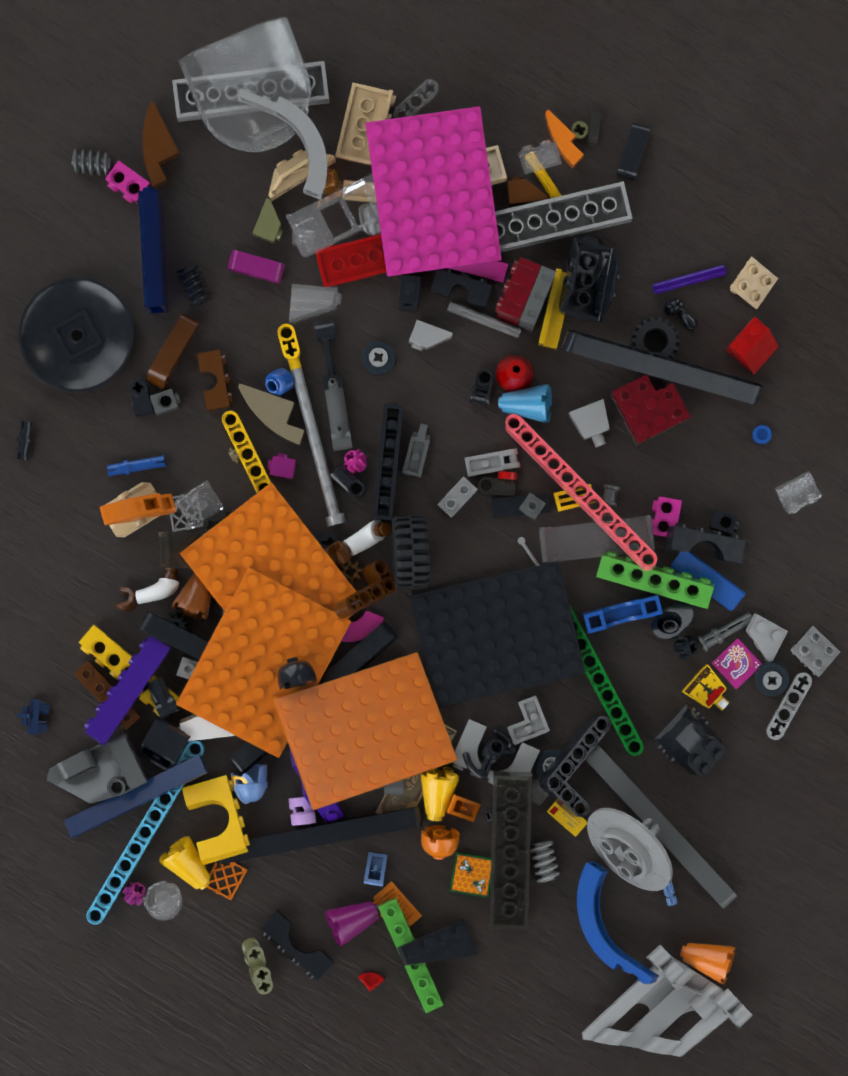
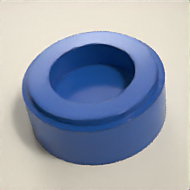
[752,425,772,444]

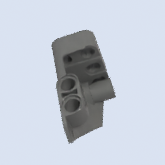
[47,732,148,804]

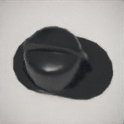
[651,601,694,640]

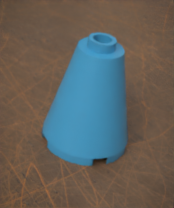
[498,384,552,423]

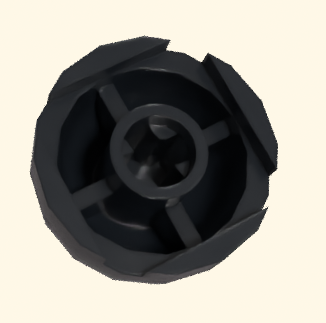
[277,657,317,690]

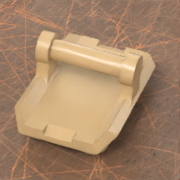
[105,482,159,537]

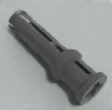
[697,612,752,652]

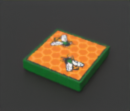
[450,853,494,897]

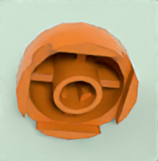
[421,825,460,860]

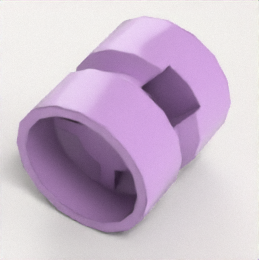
[288,796,316,826]

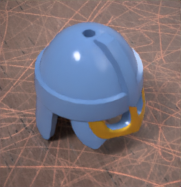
[231,764,268,804]

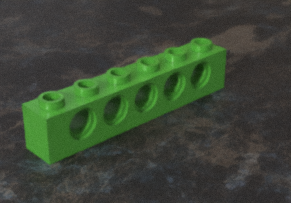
[596,550,715,609]
[378,897,443,1013]

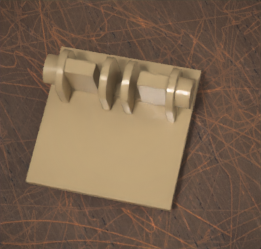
[730,257,778,310]

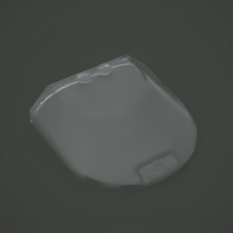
[178,17,311,152]

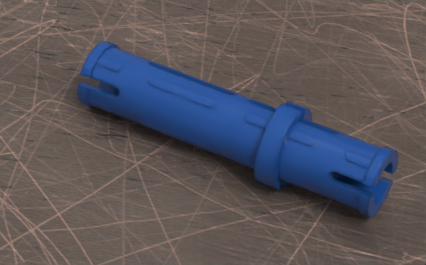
[107,455,166,477]

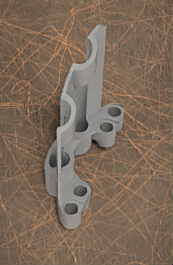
[582,945,753,1057]

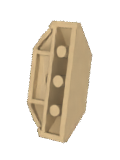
[268,149,336,202]

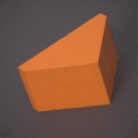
[446,794,481,822]

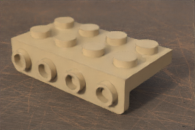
[335,83,396,166]

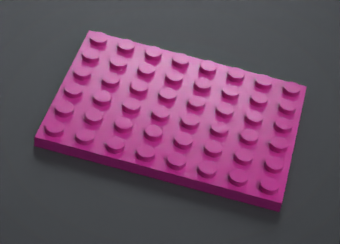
[365,106,502,277]

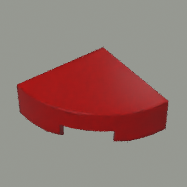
[358,972,385,991]

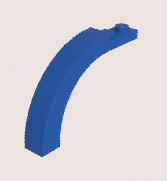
[577,861,659,985]

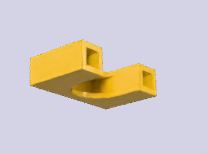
[182,775,250,865]

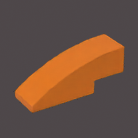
[545,109,584,169]

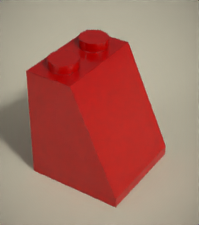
[724,317,779,375]

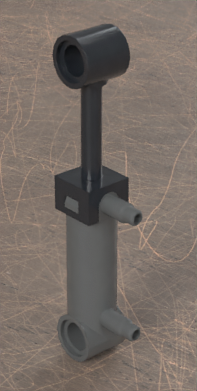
[314,320,353,451]

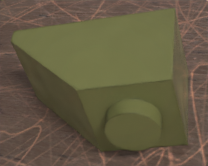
[252,198,283,244]

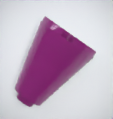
[325,901,381,946]

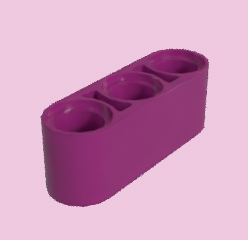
[227,250,285,284]

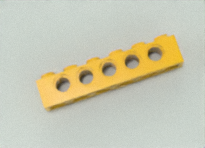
[78,625,179,718]

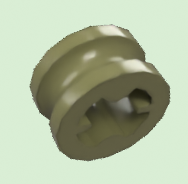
[571,121,588,140]

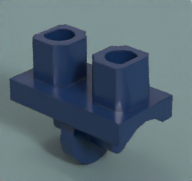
[17,699,50,735]

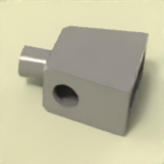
[568,399,610,448]

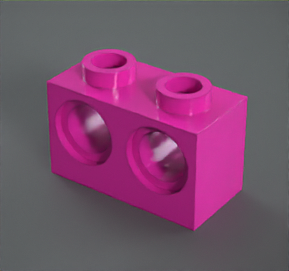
[105,161,151,204]
[649,496,682,538]

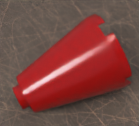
[496,355,534,392]

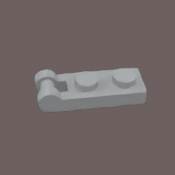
[464,448,520,477]

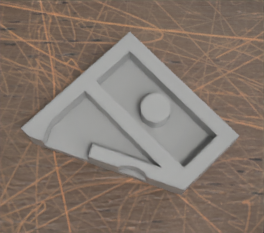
[746,613,788,662]

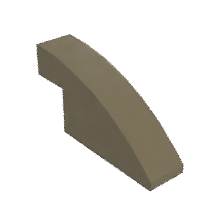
[239,384,305,446]

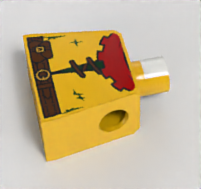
[681,664,729,711]

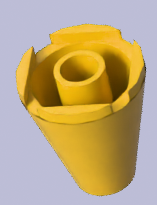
[159,836,211,890]

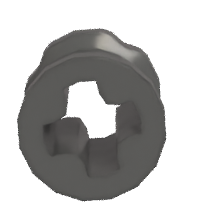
[602,484,620,507]

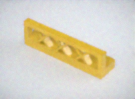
[538,268,567,349]

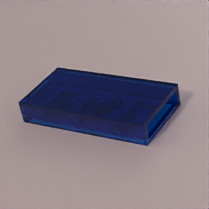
[138,187,169,314]

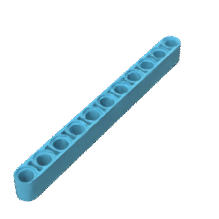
[86,740,205,925]

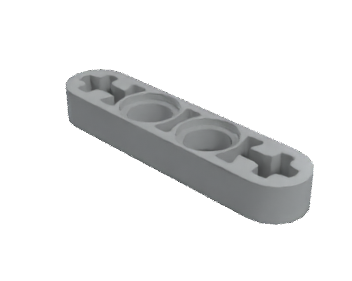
[766,672,812,740]

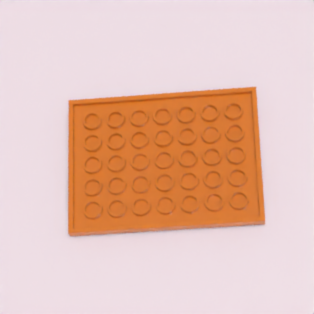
[180,482,356,619]
[176,567,351,758]
[273,652,457,811]

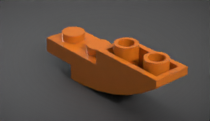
[99,493,177,525]

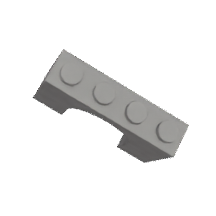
[453,719,540,794]

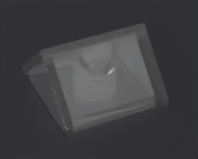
[175,480,224,529]

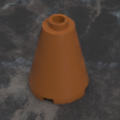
[171,573,212,621]

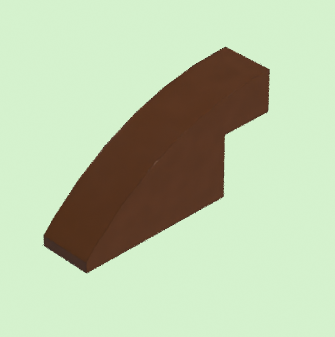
[143,101,180,189]

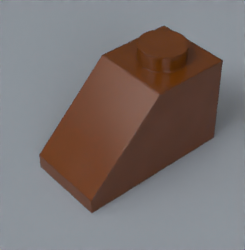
[507,177,548,207]

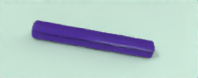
[652,265,727,294]

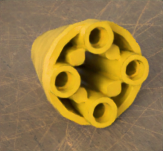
[421,767,459,821]

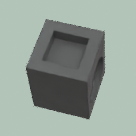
[150,389,181,416]
[518,493,546,520]

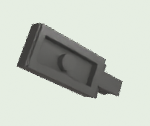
[402,423,430,478]

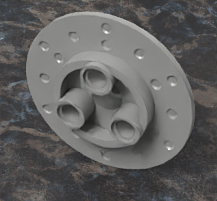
[587,808,673,891]

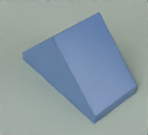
[364,852,388,886]

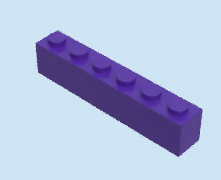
[84,636,170,746]

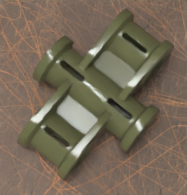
[242,938,273,995]

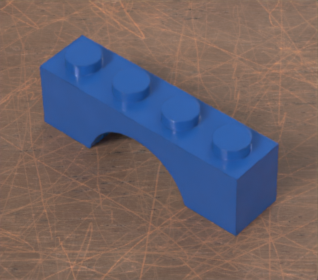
[582,594,663,634]

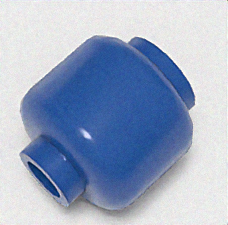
[265,368,294,396]

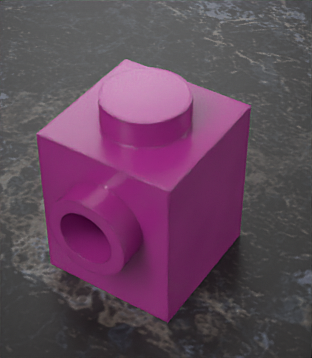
[267,453,296,480]

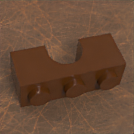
[197,350,233,412]

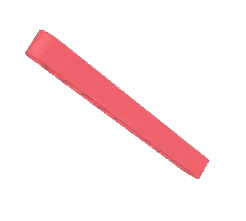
[505,414,657,571]

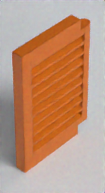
[373,881,422,927]

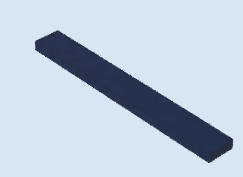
[64,755,208,838]

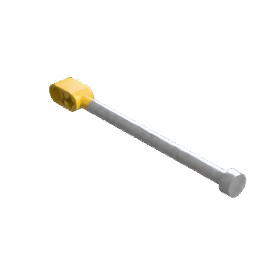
[278,324,346,527]

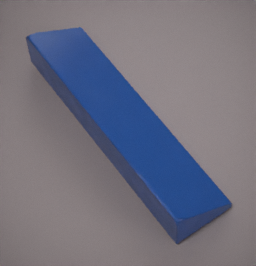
[670,552,746,611]

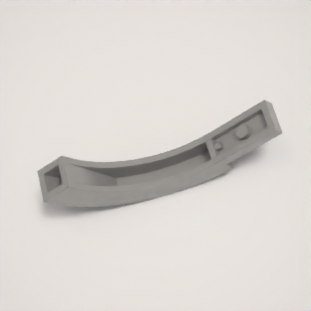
[237,88,327,200]

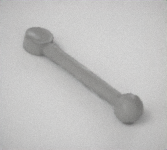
[518,537,540,566]

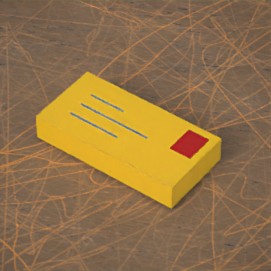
[546,802,587,837]

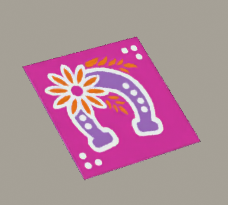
[712,638,762,689]

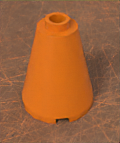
[680,943,736,984]

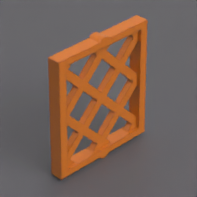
[207,862,248,900]

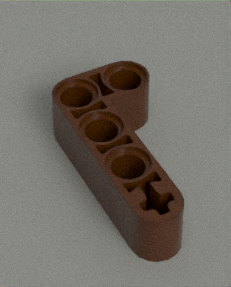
[147,313,200,391]
[334,559,397,619]

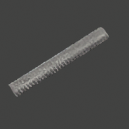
[447,301,521,338]

